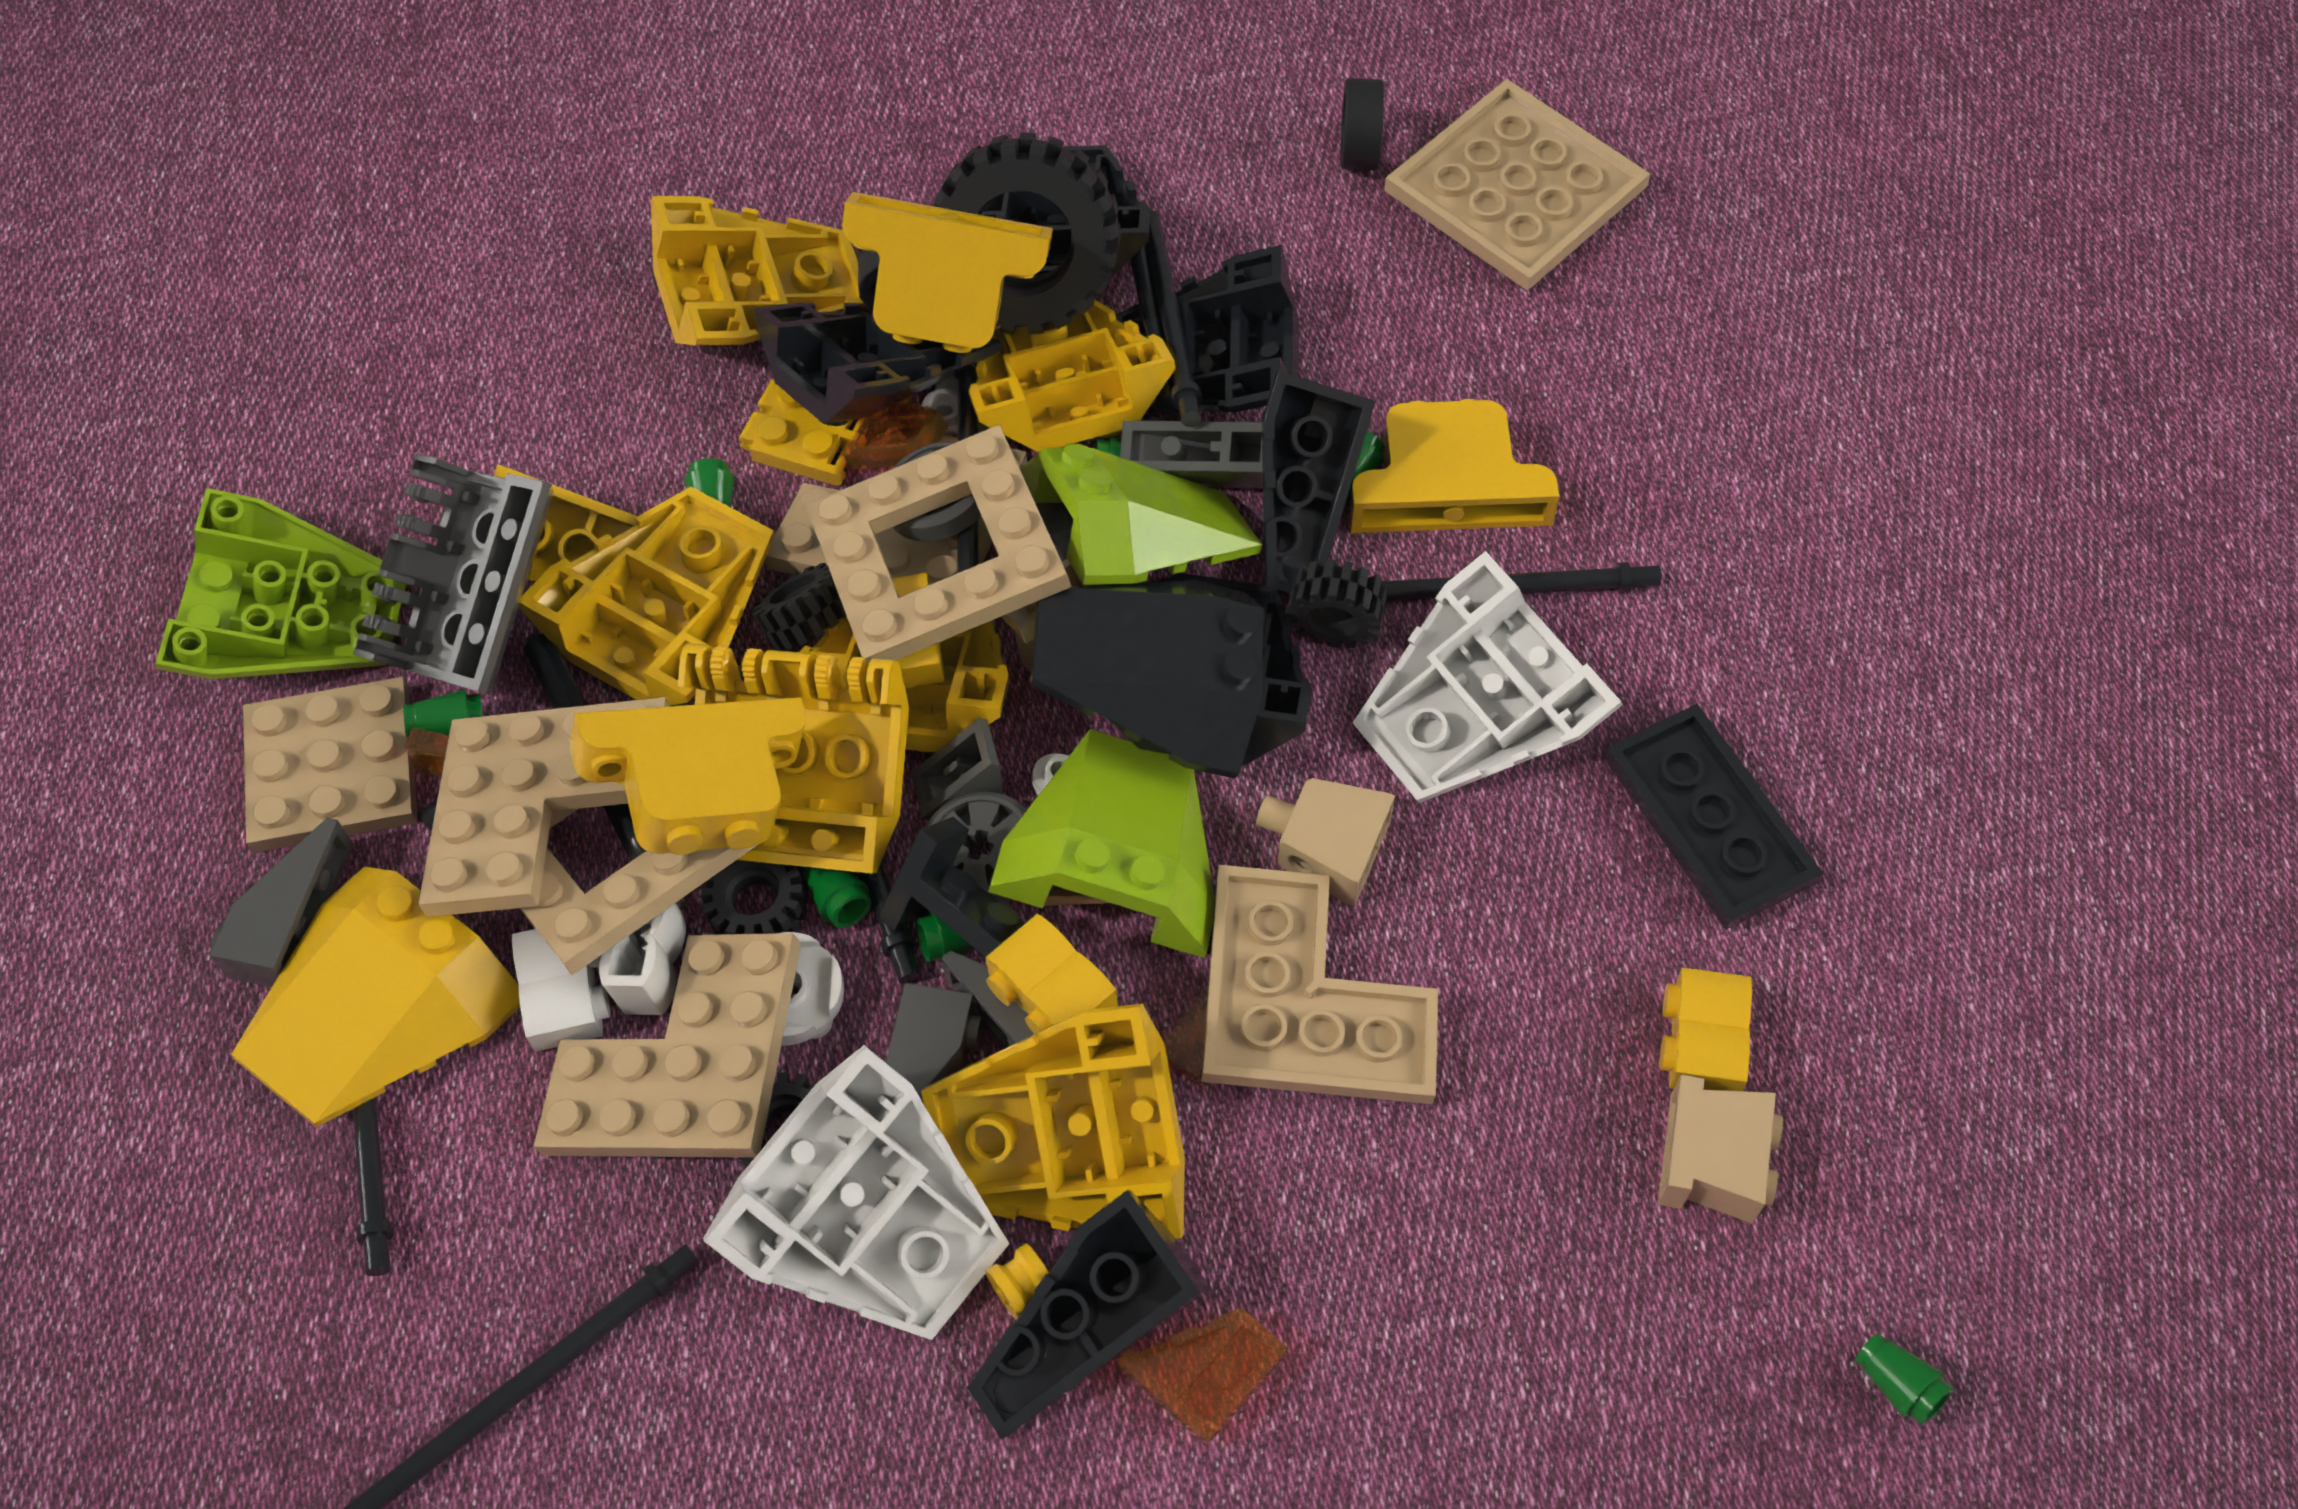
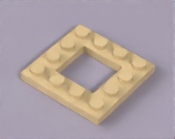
[805,424,1072,663]
[520,699,757,975]

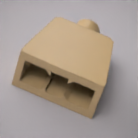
[1256,778,1395,907]

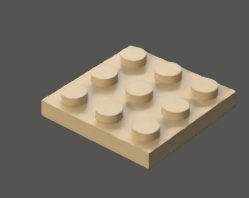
[243,677,418,853]

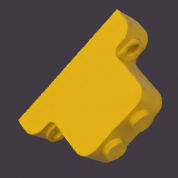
[842,192,1053,353]
[1349,399,1559,533]
[570,697,806,855]

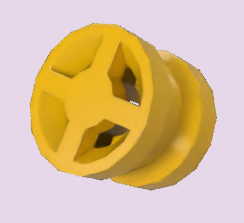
[985,1243,1049,1320]

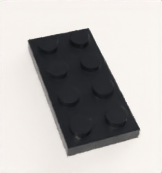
[1603,704,1823,930]

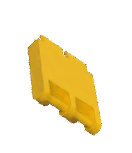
[738,379,879,486]

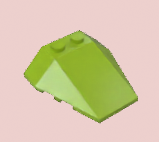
[1020,444,1262,585]
[988,729,1215,958]

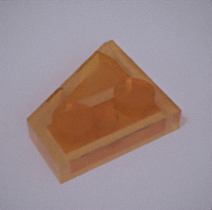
[843,397,949,469]
[1117,1308,1288,1447]

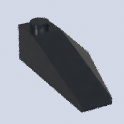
[1262,371,1376,593]
[967,1189,1211,1440]

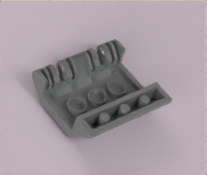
[353,454,554,695]

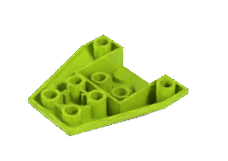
[155,488,407,679]

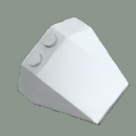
[1353,551,1623,803]
[703,1045,1009,1340]

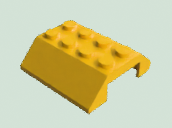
[678,643,909,874]

